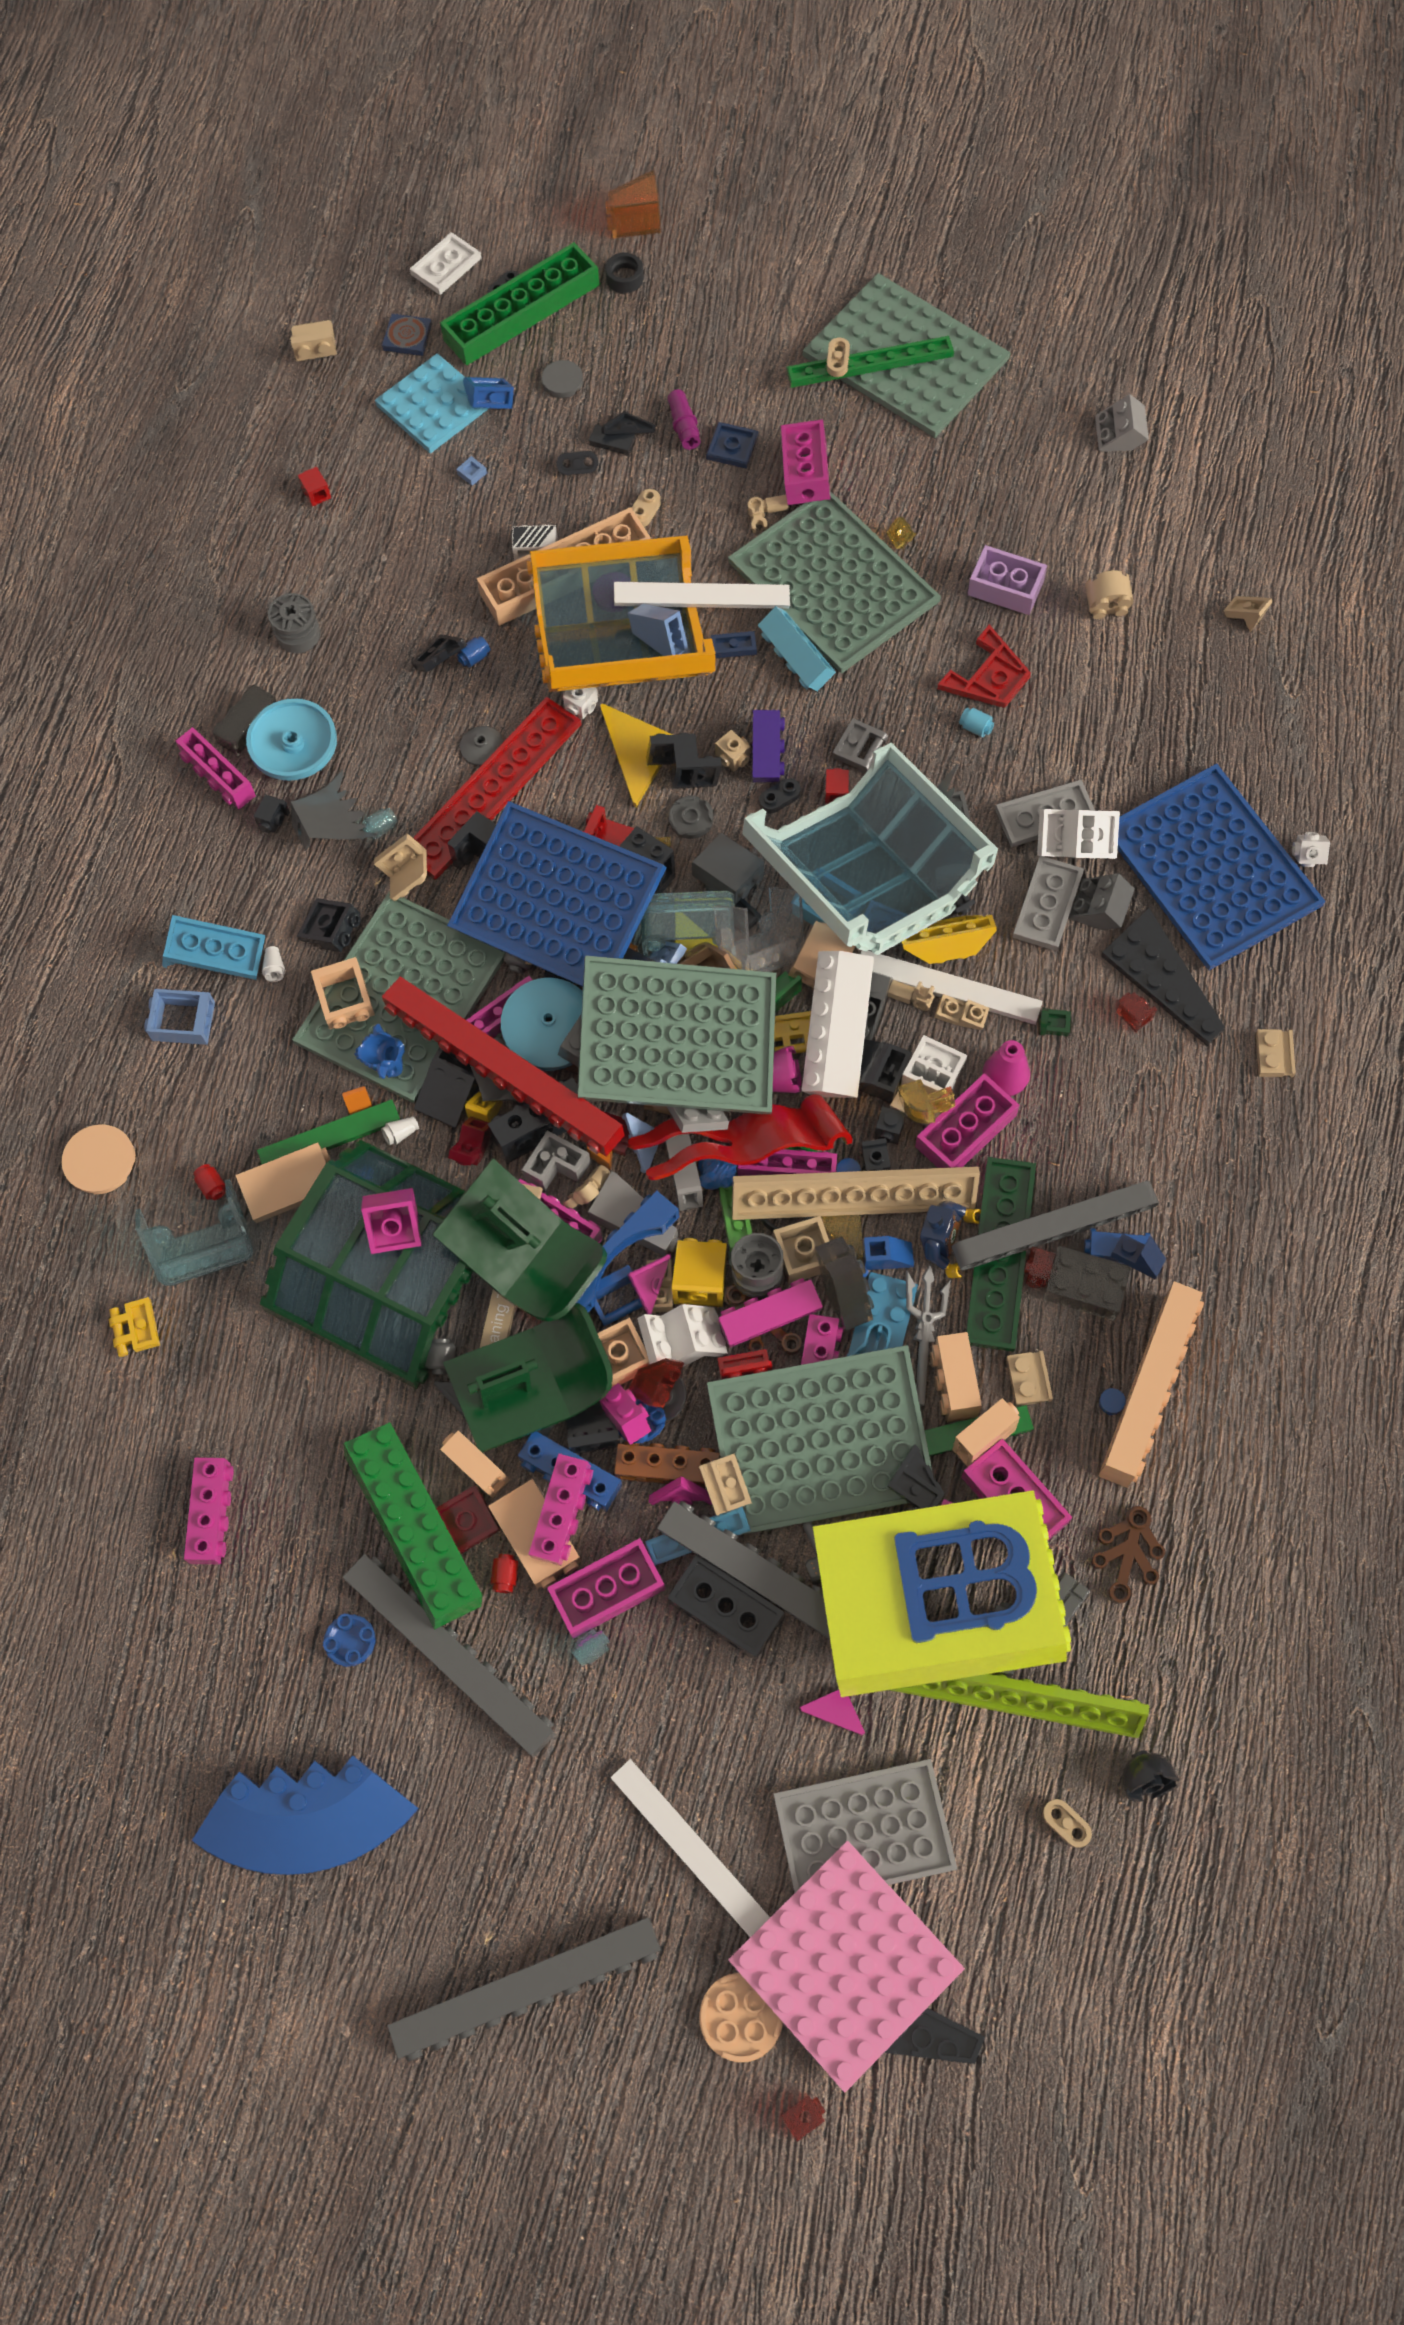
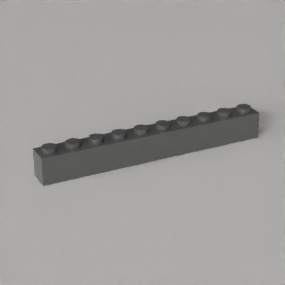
[343,1554,556,1758]
[388,1917,662,2062]

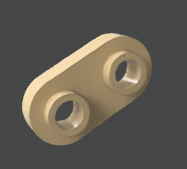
[827,338,850,377]
[632,489,661,527]
[1042,1799,1092,1848]

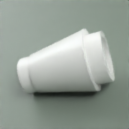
[262,946,286,982]
[381,1116,419,1145]

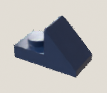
[1110,1233,1166,1280]

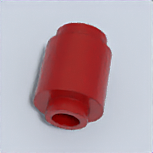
[193,1164,227,1200]
[490,1554,519,1593]

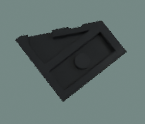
[411,634,467,672]
[886,1445,945,1509]

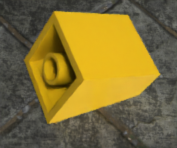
[672,1238,727,1307]

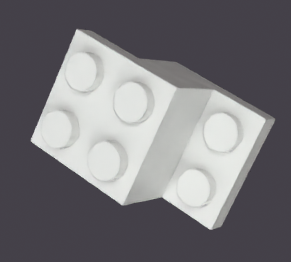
[1037,809,1120,858]
[890,1035,967,1126]
[637,1304,727,1367]

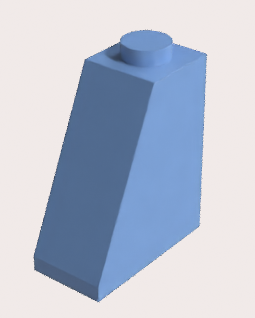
[628,604,689,656]

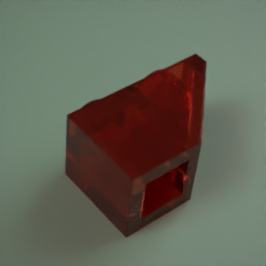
[629,1358,684,1408]

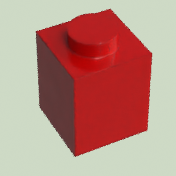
[298,466,331,507]
[825,768,849,805]

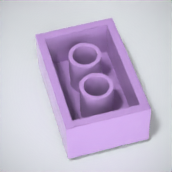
[968,545,1047,615]

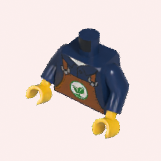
[920,1201,981,1278]

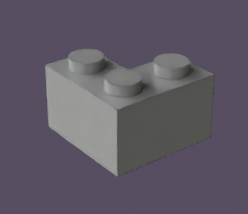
[522,1130,591,1191]

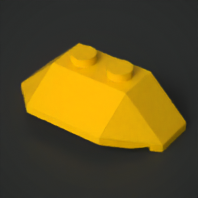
[902,915,997,964]

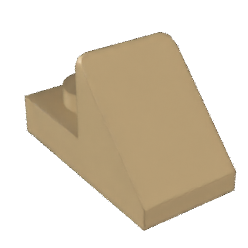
[1224,596,1273,632]

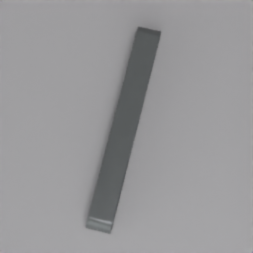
[951,1181,1159,1270]

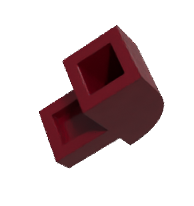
[448,1116,491,1166]

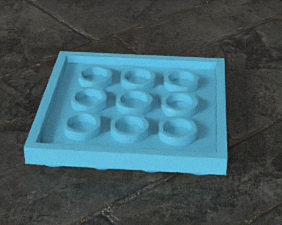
[375,353,490,453]

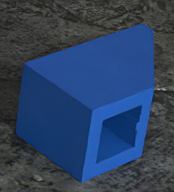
[863,1236,914,1270]

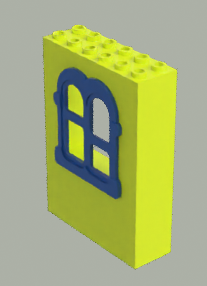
[813,1490,1071,1697]

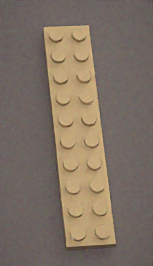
[732,1167,980,1220]

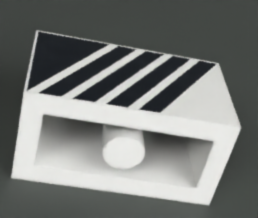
[512,525,558,561]

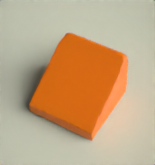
[342,1086,372,1115]
[587,1147,613,1170]

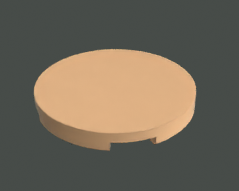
[62,1125,136,1194]
[699,1973,783,2062]

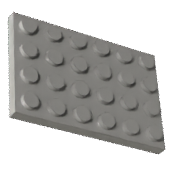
[773,1759,958,1893]

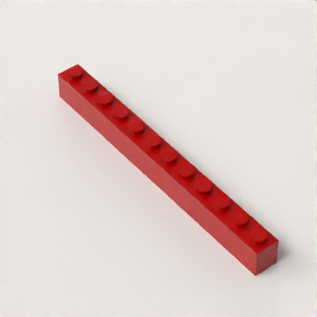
[382,976,625,1157]

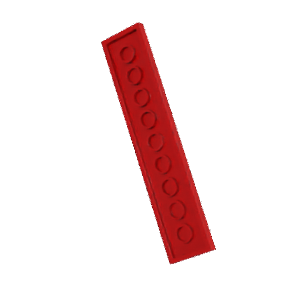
[413,697,581,880]

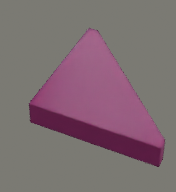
[627,1254,671,1315]
[649,1476,713,1505]
[800,1690,865,1736]

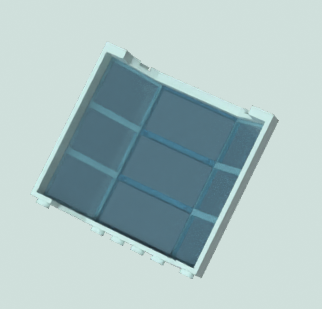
[742,743,998,955]

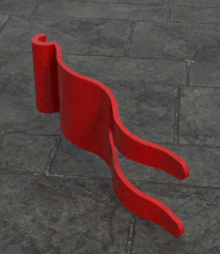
[628,1094,852,1180]

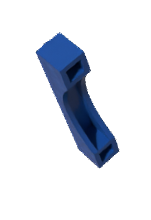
[577,1190,679,1312]

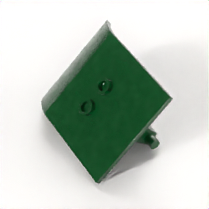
[431,1158,607,1322]
[443,1303,613,1453]

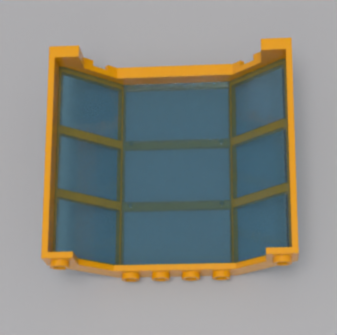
[527,535,715,692]

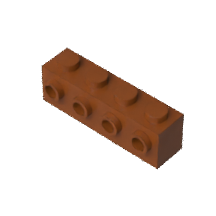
[615,1441,720,1488]

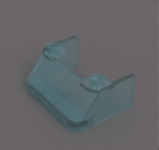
[641,891,736,956]
[135,1179,253,1286]

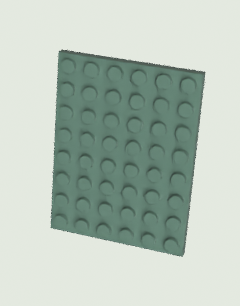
[803,273,1011,438]
[728,491,941,674]
[292,891,505,1104]
[577,956,776,1114]
[707,1345,932,1535]

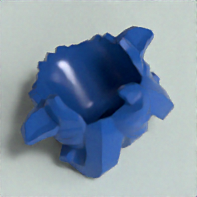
[354,1024,405,1079]
[698,1159,737,1190]

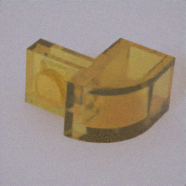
[898,1079,955,1124]

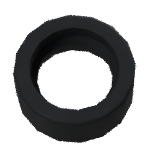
[605,252,644,294]

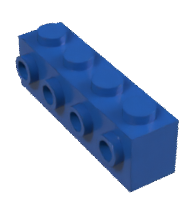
[518,1431,622,1512]

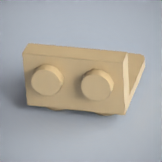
[290,320,337,361]
[374,834,427,901]

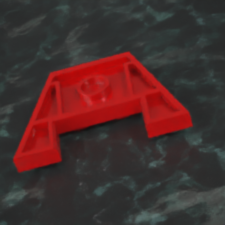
[937,624,1031,708]

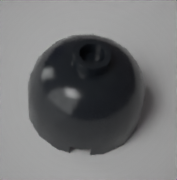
[1122,1750,1179,1802]

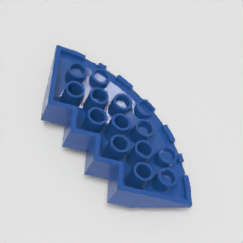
[192,1755,419,1875]

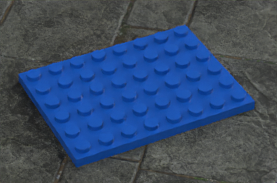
[1117,764,1326,971]
[447,801,666,987]

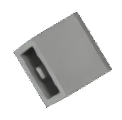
[1095,394,1149,452]

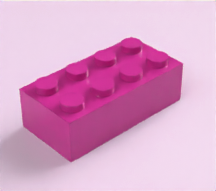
[915,1073,1020,1168]
[547,1538,666,1639]

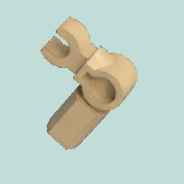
[748,495,789,533]
[888,980,935,1011]
[562,1165,610,1209]

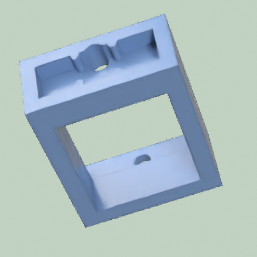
[144,989,215,1045]

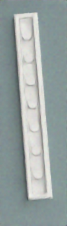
[614,582,790,609]
[861,950,1043,1025]
[611,1759,770,1937]

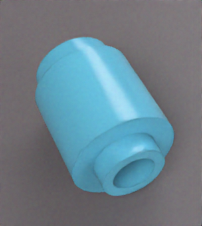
[959,708,994,737]

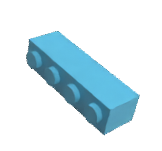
[758,606,836,691]

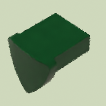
[1039,1007,1071,1036]

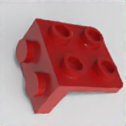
[583,805,634,846]
[717,1349,772,1380]

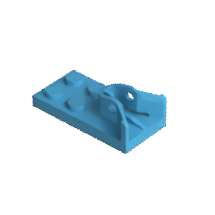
[162,915,265,980]
[847,1272,918,1356]

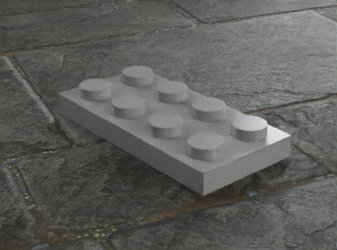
[995,780,1095,847]
[1012,856,1084,951]

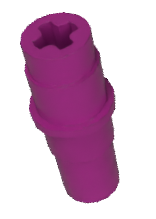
[667,390,700,450]

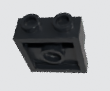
[297,898,361,952]

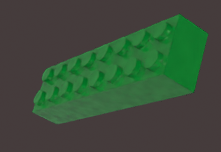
[440,242,600,366]
[344,1422,483,1630]

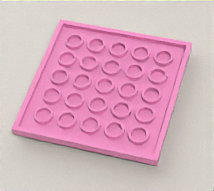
[728,1841,965,2092]

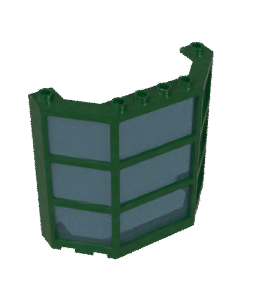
[260,1139,473,1389]

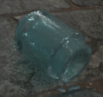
[363,807,398,839]
[570,1628,610,1667]

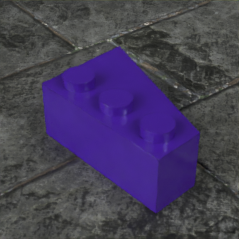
[753,710,785,782]

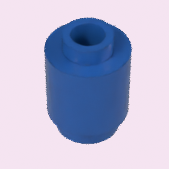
[457,636,490,668]

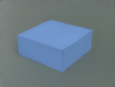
[456,456,487,486]

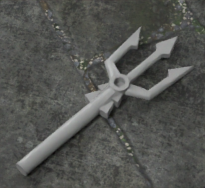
[906,1265,951,1406]

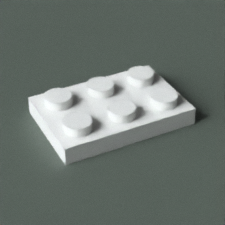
[410,232,481,295]

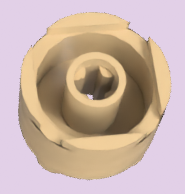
[1085,570,1133,619]

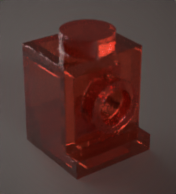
[1117,992,1157,1032]
[1024,1246,1056,1288]
[781,2094,826,2142]

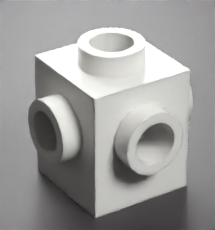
[563,687,598,720]
[1292,832,1330,867]

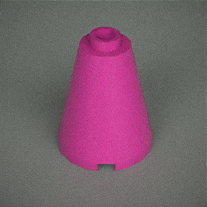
[982,1040,1030,1096]
[772,1045,802,1093]

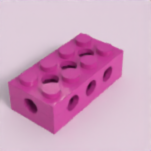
[781,420,830,505]
[961,1438,1073,1541]

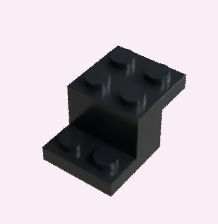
[646,732,722,789]
[447,811,497,870]

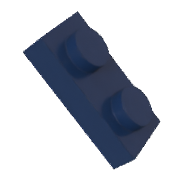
[711,631,757,658]

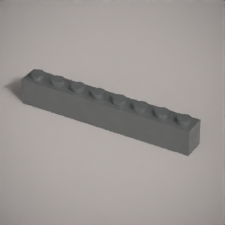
[657,1501,830,1640]

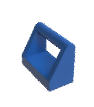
[463,377,514,409]
[593,1265,643,1327]

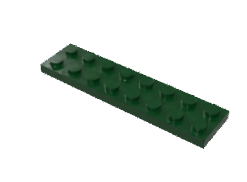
[966,1157,1036,1352]

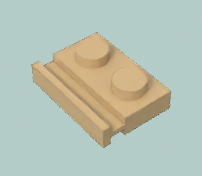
[1256,1029,1296,1077]
[1006,1351,1053,1406]
[699,1453,752,1516]

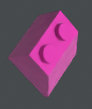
[361,1188,421,1254]

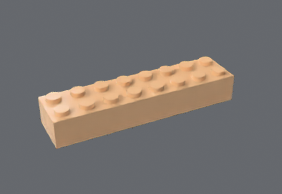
[477,507,651,626]
[1098,1281,1204,1488]

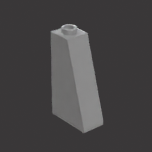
[665,1118,703,1211]
[588,1171,680,1256]

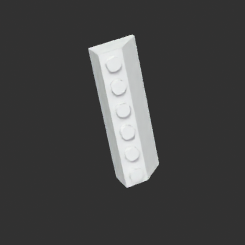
[802,951,874,1098]

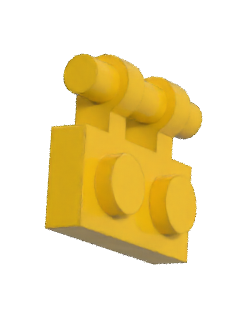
[774,1011,811,1054]
[109,1297,160,1357]

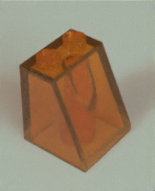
[605,171,661,239]

